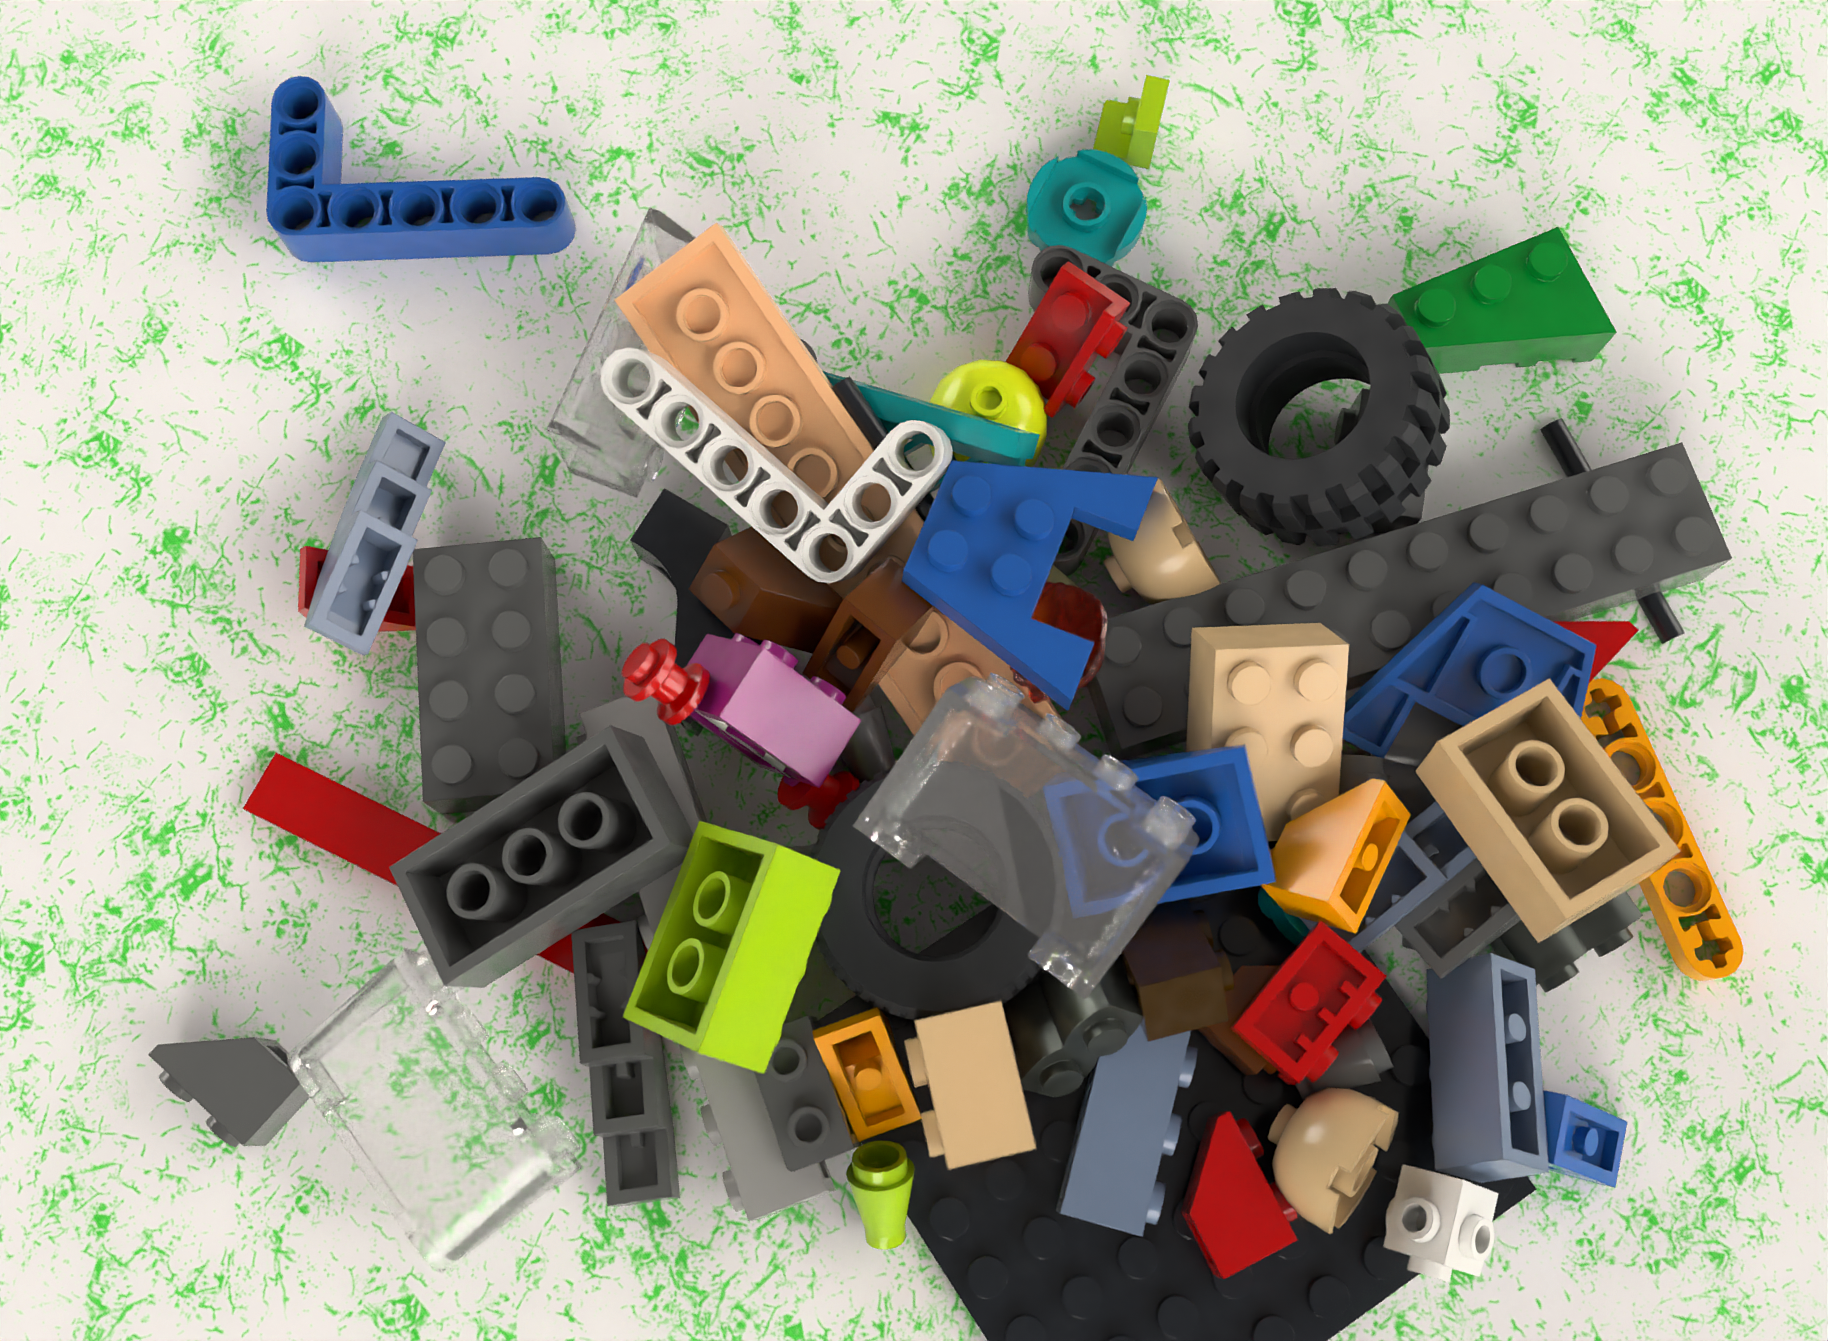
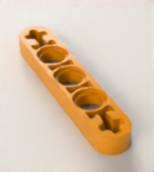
[1581,678,1744,981]

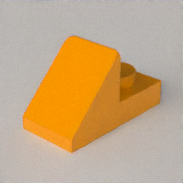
[812,1007,922,1142]

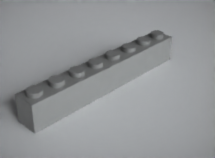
[577,696,835,1221]

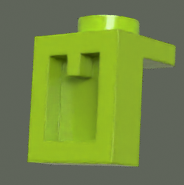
[1093,75,1170,169]

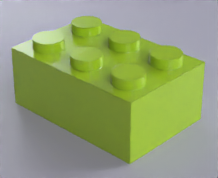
[623,821,841,1074]

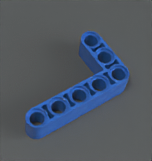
[266,76,576,263]

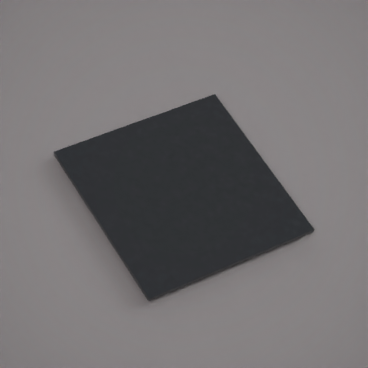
[818,841,1536,1341]

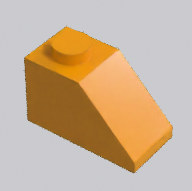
[1261,778,1411,933]

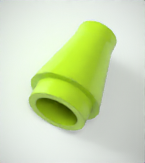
[846,1141,914,1250]

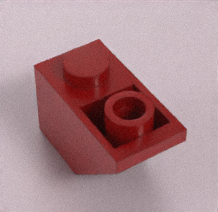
[1181,1111,1298,1279]

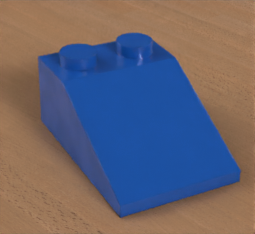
[1042,744,1276,919]

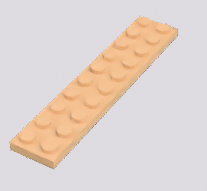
[614,223,1088,799]

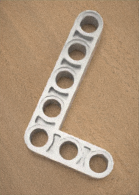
[600,348,953,583]

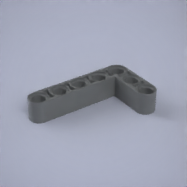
[1028,245,1198,576]

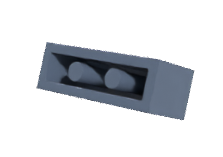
[1426,953,1549,1183]
[1056,1024,1197,1236]

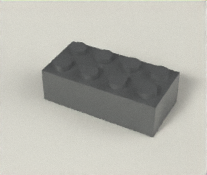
[413,537,566,815]
[389,725,694,988]

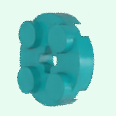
[1026,149,1147,267]

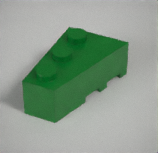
[1387,227,1617,374]

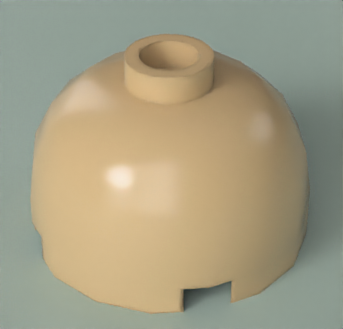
[1104,479,1222,605]
[1268,1088,1398,1234]

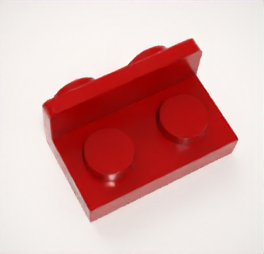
[1005,261,1130,418]
[1230,921,1386,1085]

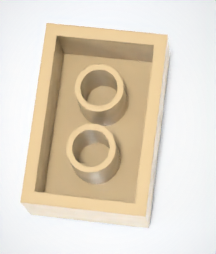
[1186,623,1349,841]
[1415,678,1680,943]
[904,1001,1036,1169]

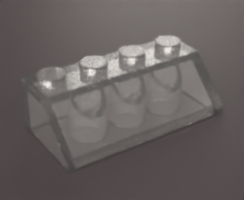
[546,207,696,498]

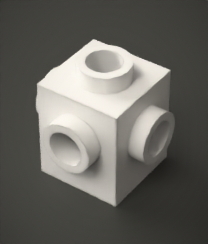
[1383,1164,1498,1282]

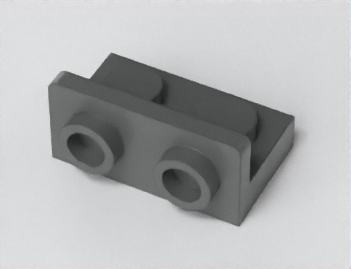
[754,1015,862,1172]

